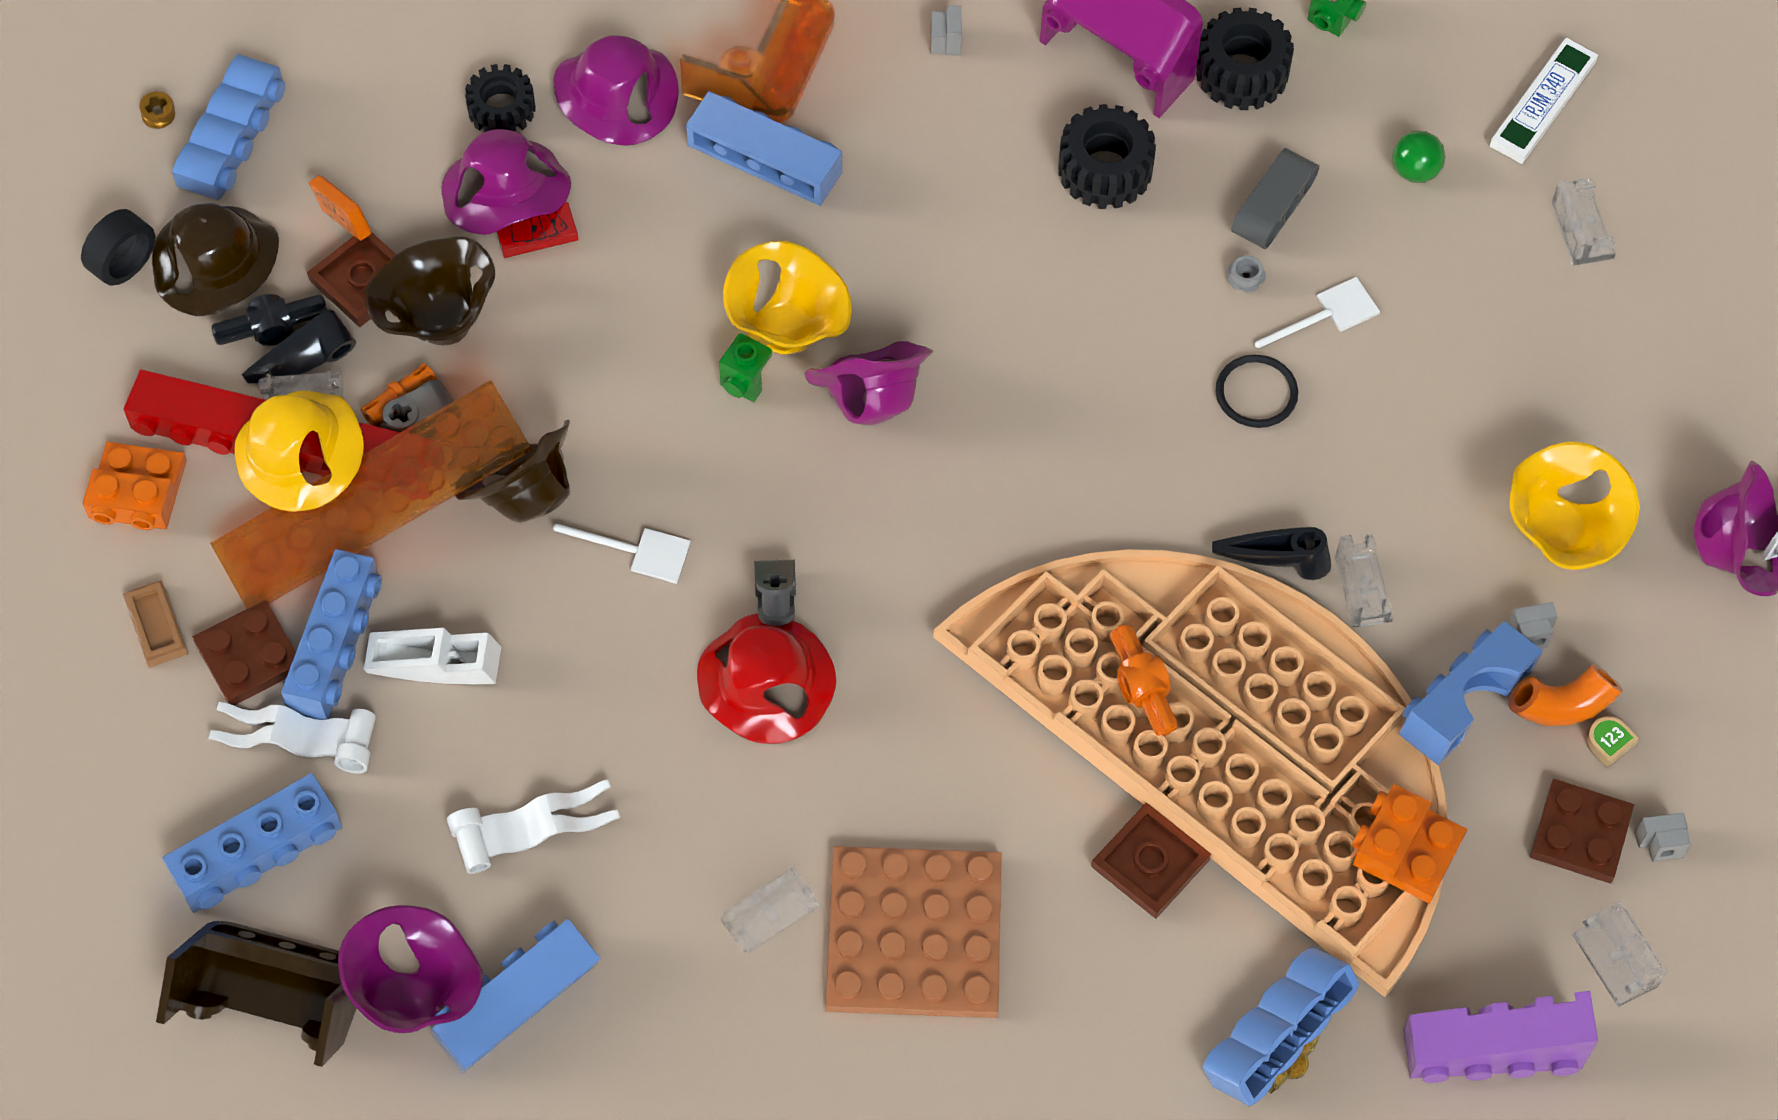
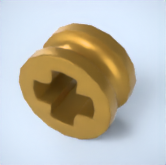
[139,91,175,129]

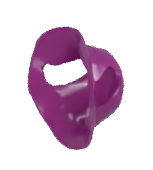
[554,35,679,146]
[441,129,571,235]
[805,341,933,425]
[1694,460,1778,596]
[338,905,484,1033]

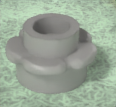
[1228,255,1266,292]

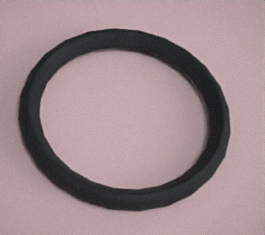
[1215,354,1299,428]

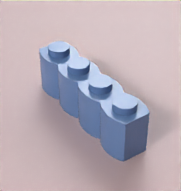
[172,54,285,200]
[1202,947,1359,1106]

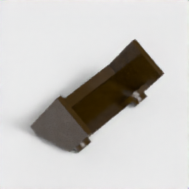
[156,921,357,1067]

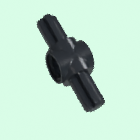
[212,294,327,346]

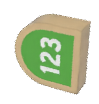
[1587,717,1639,768]

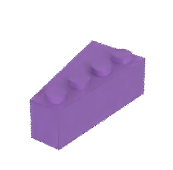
[1404,991,1598,1083]

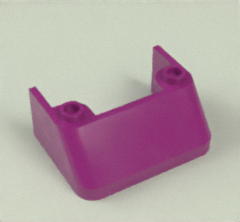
[1040,0,1203,118]

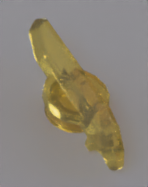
[1268,1035,1320,1094]

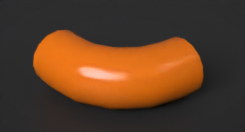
[1508,664,1623,726]

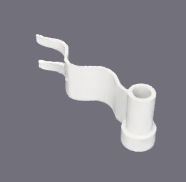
[208,702,376,774]
[447,779,620,874]

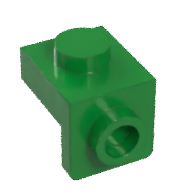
[1307,0,1366,37]
[719,334,772,402]

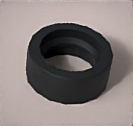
[81,209,156,286]

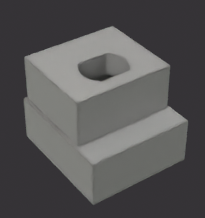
[931,6,962,55]
[1508,602,1557,649]
[1635,813,1691,862]

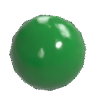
[1392,131,1446,183]

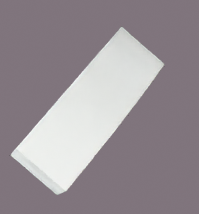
[364,628,502,684]

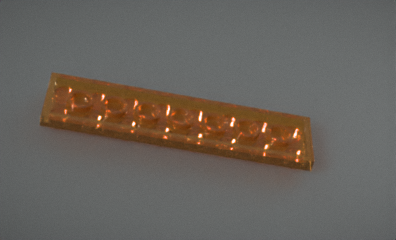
[210,380,532,609]

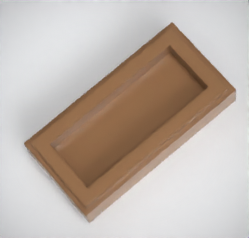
[123,580,188,668]

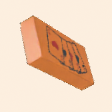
[308,175,371,241]

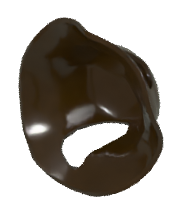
[152,203,279,316]
[363,237,495,345]
[455,419,570,523]

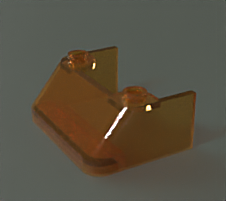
[680,0,835,123]

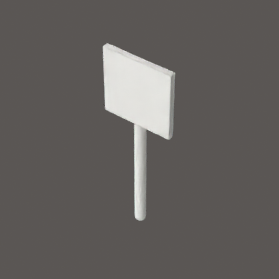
[1255,277,1380,348]
[553,524,691,584]

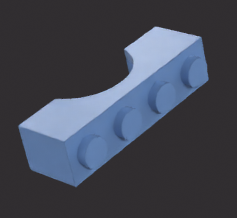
[1399,621,1543,765]

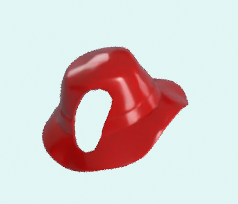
[697,613,836,744]

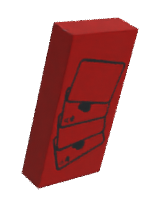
[497,202,579,258]

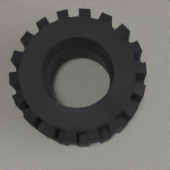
[1196,7,1294,110]
[1058,104,1156,209]

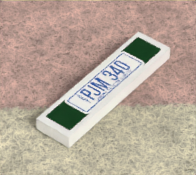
[1490,38,1598,164]

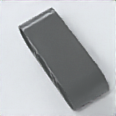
[1231,148,1320,249]

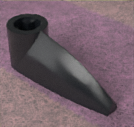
[241,310,356,384]
[1212,527,1332,580]

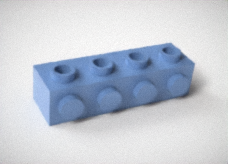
[686,91,842,206]
[281,549,382,720]
[162,773,342,913]
[430,919,601,1073]

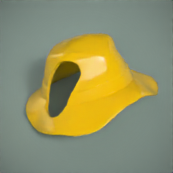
[723,240,852,355]
[235,390,364,511]
[1509,442,1640,570]

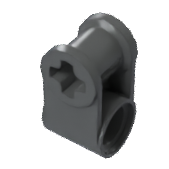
[382,380,462,439]
[754,559,796,626]

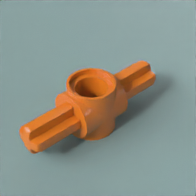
[1110,624,1178,736]

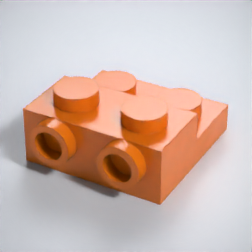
[82,441,187,530]
[1351,784,1468,904]

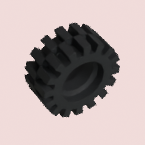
[465,64,536,132]

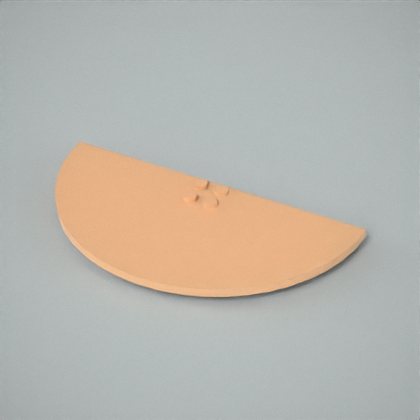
[933,549,1448,997]

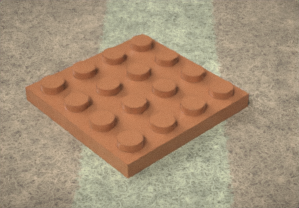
[826,846,1002,1018]

